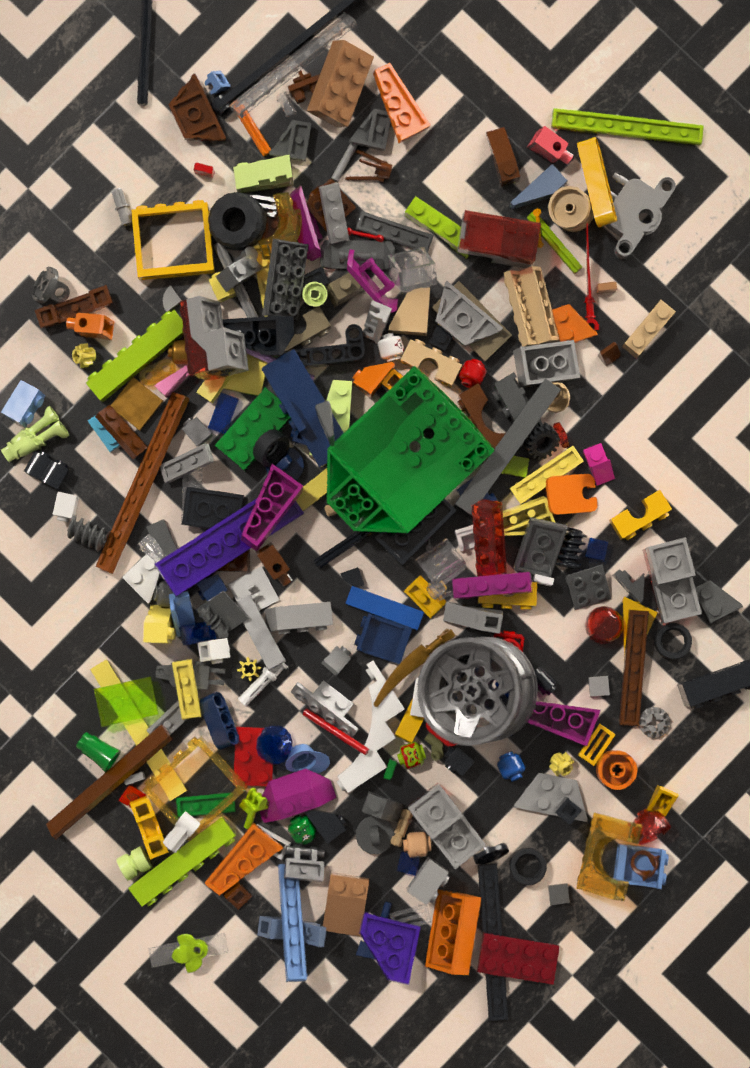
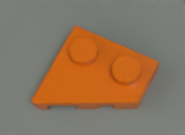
[552,304,598,343]

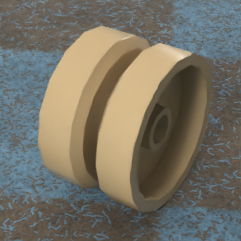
[548,186,594,232]

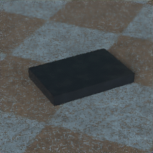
[181,487,244,529]

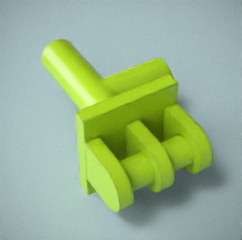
[240,788,268,829]

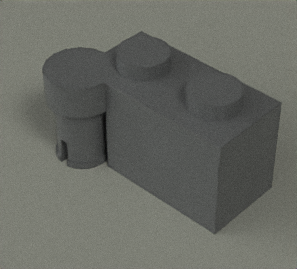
[215,246,262,292]

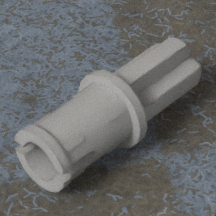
[111,188,133,227]

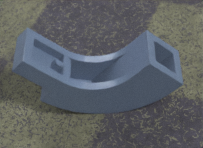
[257,916,326,947]

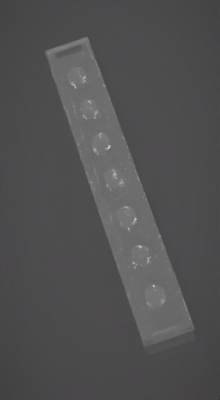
[229,12,357,118]

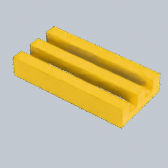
[578,723,616,766]

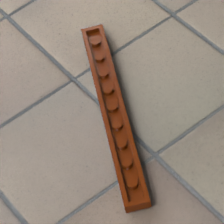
[95,392,190,574]

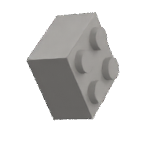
[407,856,450,905]

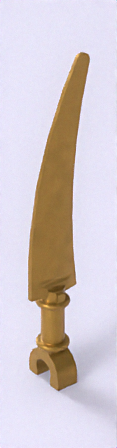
[374,629,456,707]

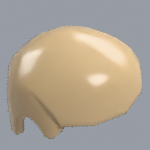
[547,381,570,413]

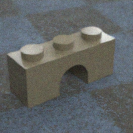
[281,306,331,356]

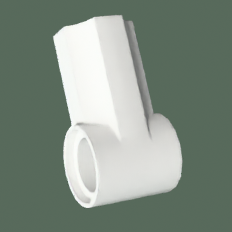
[163,812,201,853]

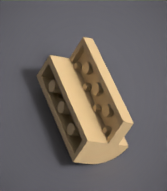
[504,266,560,347]

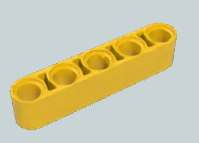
[577,137,617,227]

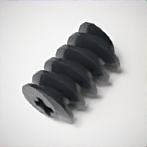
[556,527,587,569]

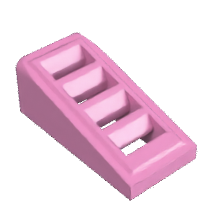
[155,365,192,398]

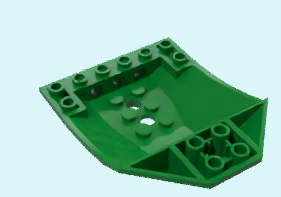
[327,366,495,533]

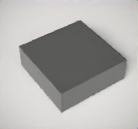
[548,883,570,905]

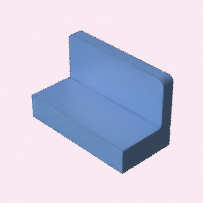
[169,591,195,637]

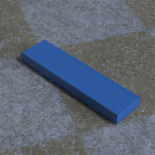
[345,586,424,630]

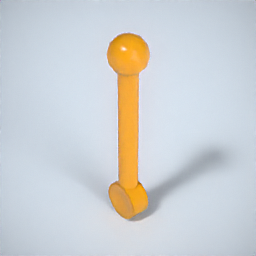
[533,208,544,248]

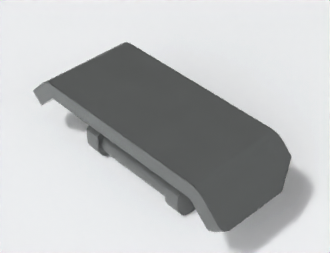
[320,240,395,270]

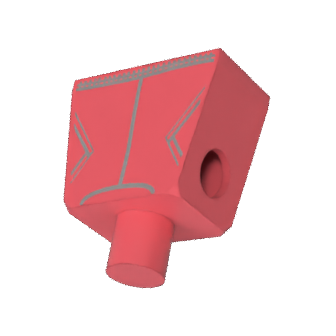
[527,126,573,164]

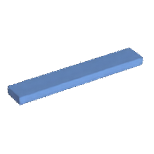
[278,864,307,982]

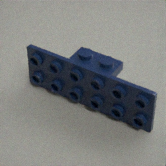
[261,349,344,467]

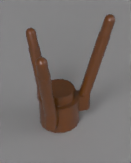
[345,150,392,182]

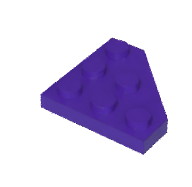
[359,913,420,985]

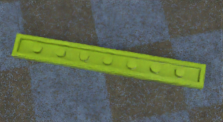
[551,108,704,145]

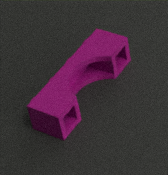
[452,572,533,600]

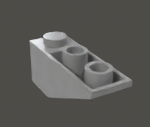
[443,601,503,633]

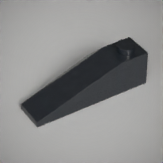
[222,316,294,355]

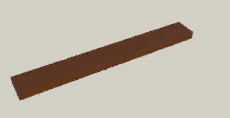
[46,724,172,839]

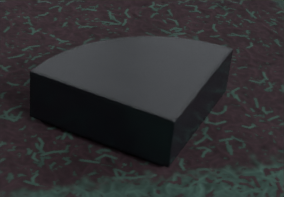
[340,567,364,586]

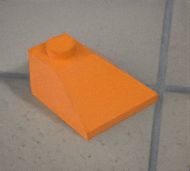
[352,362,395,399]

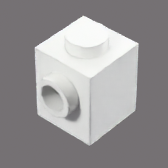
[53,492,79,522]
[198,638,230,664]

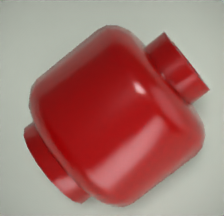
[458,359,486,388]

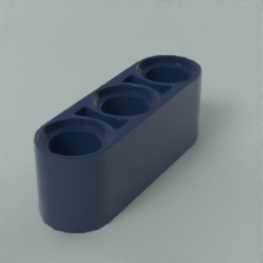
[199,692,239,750]

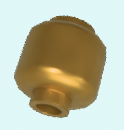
[168,340,196,365]

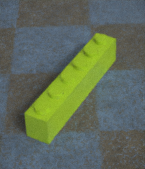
[86,310,190,403]
[128,816,237,907]

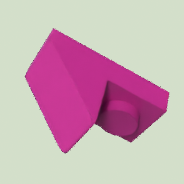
[583,443,615,486]

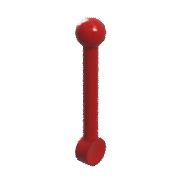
[347,228,384,242]

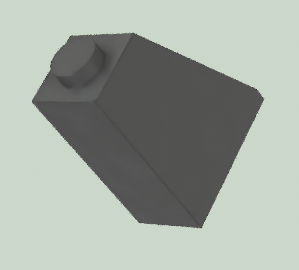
[362,791,405,823]

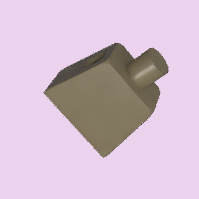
[326,273,365,308]

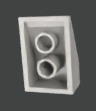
[513,340,580,388]

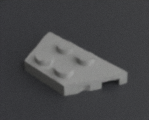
[436,281,503,347]
[514,772,588,822]

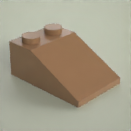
[323,872,369,936]

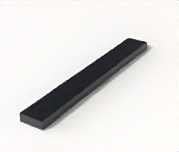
[477,863,508,1021]

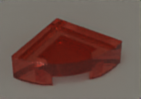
[553,422,570,448]

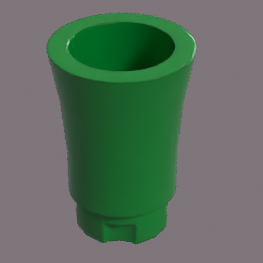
[76,732,121,773]

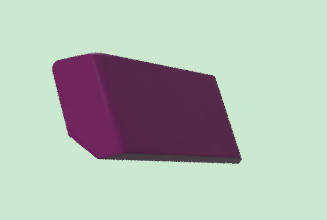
[287,185,323,261]
[347,249,398,313]

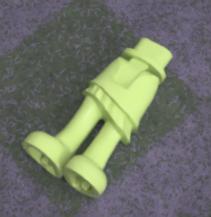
[1,406,69,462]

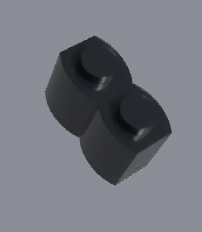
[24,451,70,491]

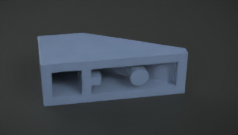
[509,164,568,209]

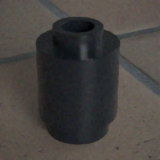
[534,667,557,696]

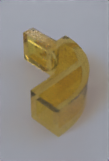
[258,192,302,260]

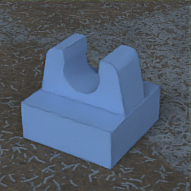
[204,71,231,94]

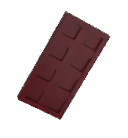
[477,933,560,985]

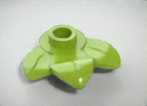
[172,934,208,973]

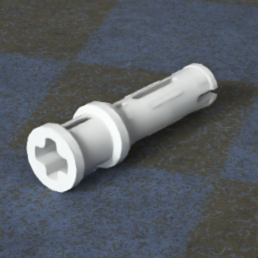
[238,663,288,707]

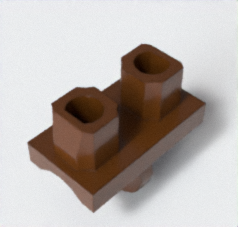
[288,70,320,104]

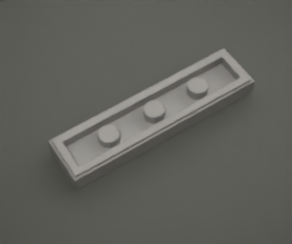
[235,594,286,671]

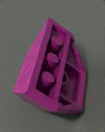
[260,768,337,823]

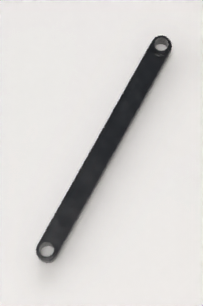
[211,0,361,116]

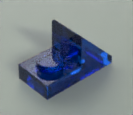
[179,622,216,646]

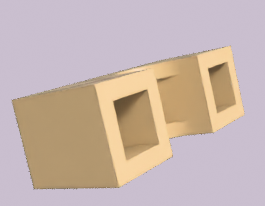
[622,300,676,359]
[400,339,462,387]

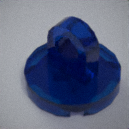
[256,725,293,764]

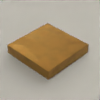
[111,377,164,431]

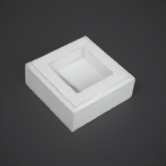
[532,574,554,586]

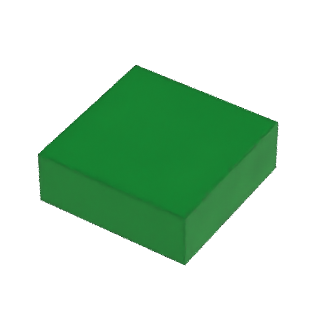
[384,759,397,780]

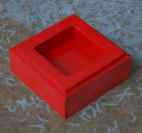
[194,162,215,178]

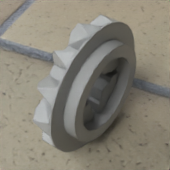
[639,707,670,738]

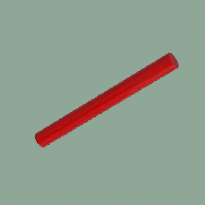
[303,708,370,755]

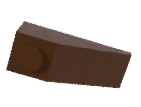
[486,127,520,187]

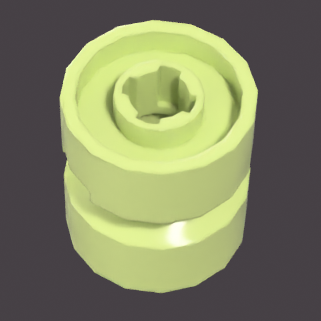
[302,282,327,307]
[116,846,152,881]

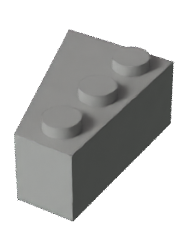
[265,602,333,634]

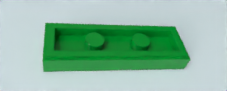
[176,792,236,817]

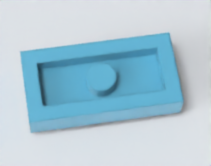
[88,415,120,453]

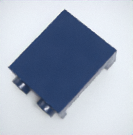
[354,613,412,664]

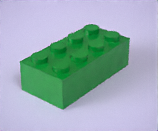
[215,387,291,472]

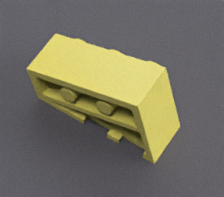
[490,496,555,536]
[143,605,176,644]

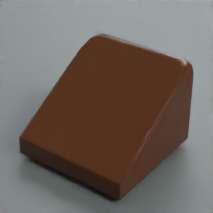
[598,342,621,366]
[223,882,252,910]

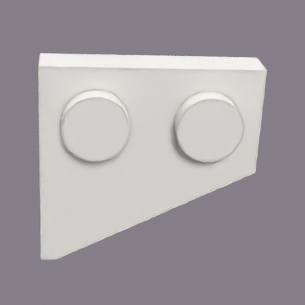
[122,551,160,604]

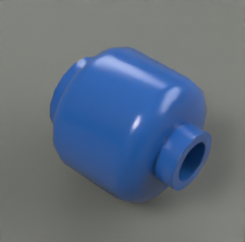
[497,751,525,782]

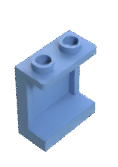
[613,843,669,889]

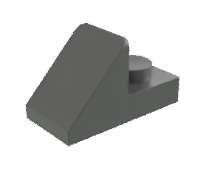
[612,569,644,603]

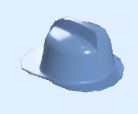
[285,744,330,773]

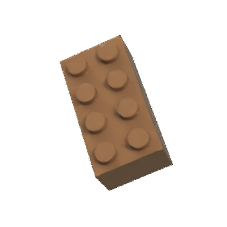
[307,40,374,127]

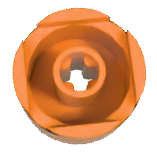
[596,750,637,790]

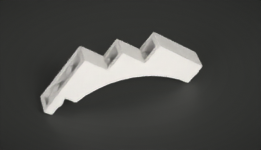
[336,661,404,793]

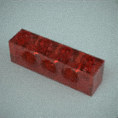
[472,499,507,577]

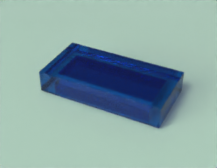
[208,392,239,434]

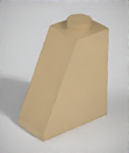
[389,284,430,336]

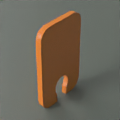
[546,474,598,515]

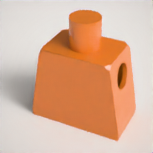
[66,313,115,340]

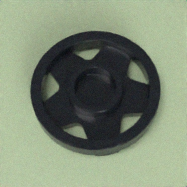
[473,843,509,864]

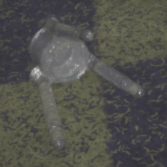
[427,566,465,601]

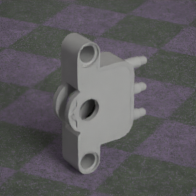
[605,173,676,259]

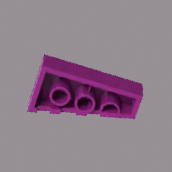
[241,464,303,552]
[527,701,601,746]

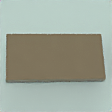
[432,281,512,362]

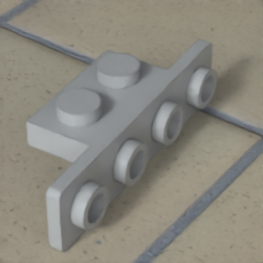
[291,680,359,737]

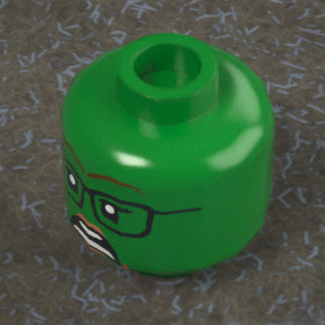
[288,815,316,845]

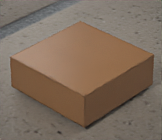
[596,281,617,294]

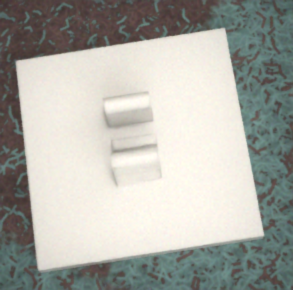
[228,566,279,611]

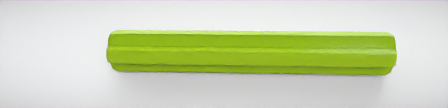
[527,212,582,274]

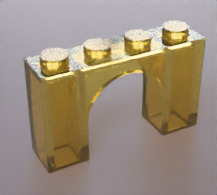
[576,812,642,901]

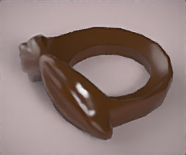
[630,850,660,881]

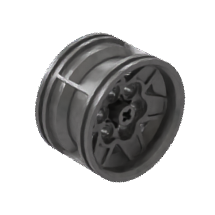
[417,637,538,745]

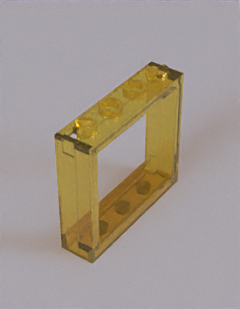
[142,736,248,842]

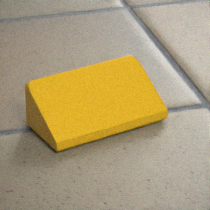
[404,575,446,619]

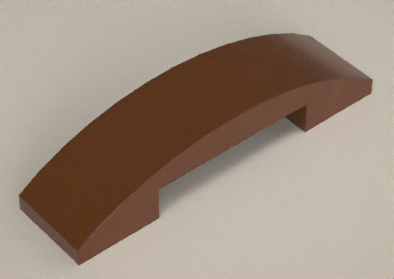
[35,285,113,329]

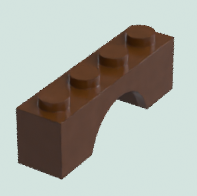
[457,384,506,449]

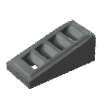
[315,401,335,446]

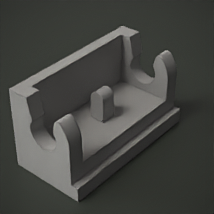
[363,300,392,344]

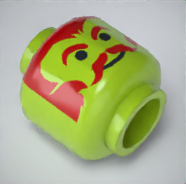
[397,742,427,770]

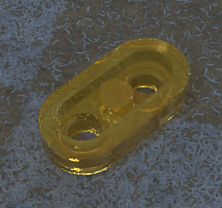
[139,359,176,387]

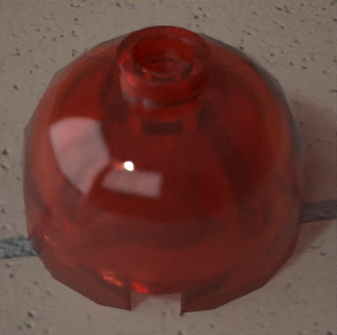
[585,606,624,644]
[631,809,671,845]

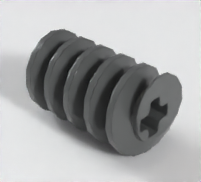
[67,515,110,552]

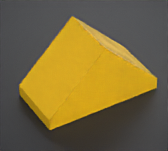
[646,785,679,820]

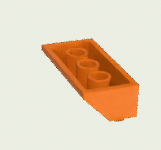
[425,889,481,975]

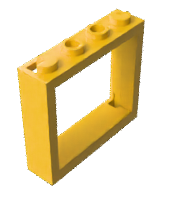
[131,200,215,281]

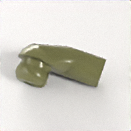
[424,732,444,761]

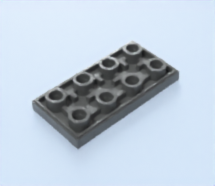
[262,239,309,321]

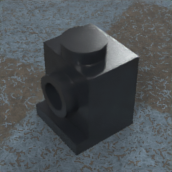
[555,796,582,825]

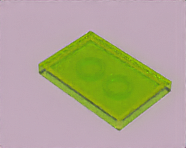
[94,677,159,727]

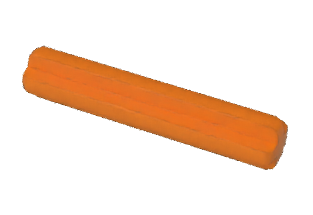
[235,105,271,156]

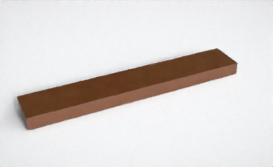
[619,609,649,726]

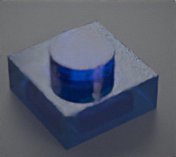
[585,538,608,561]
[397,851,420,875]

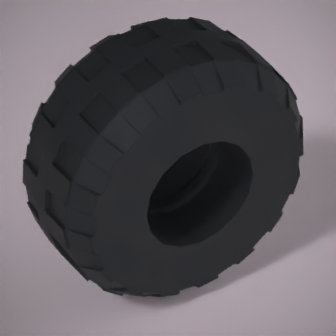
[208,192,267,251]

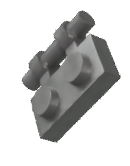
[284,845,324,883]

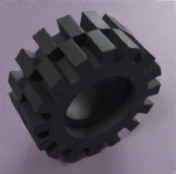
[523,422,560,460]

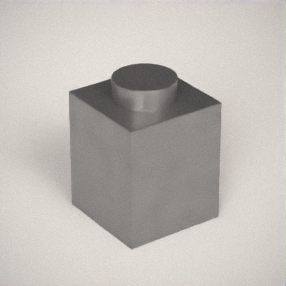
[182,416,212,447]

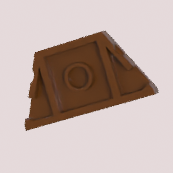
[168,73,226,141]

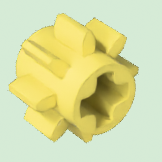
[72,343,96,368]
[237,657,261,681]
[549,752,574,776]

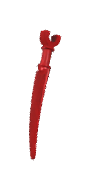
[584,223,599,330]

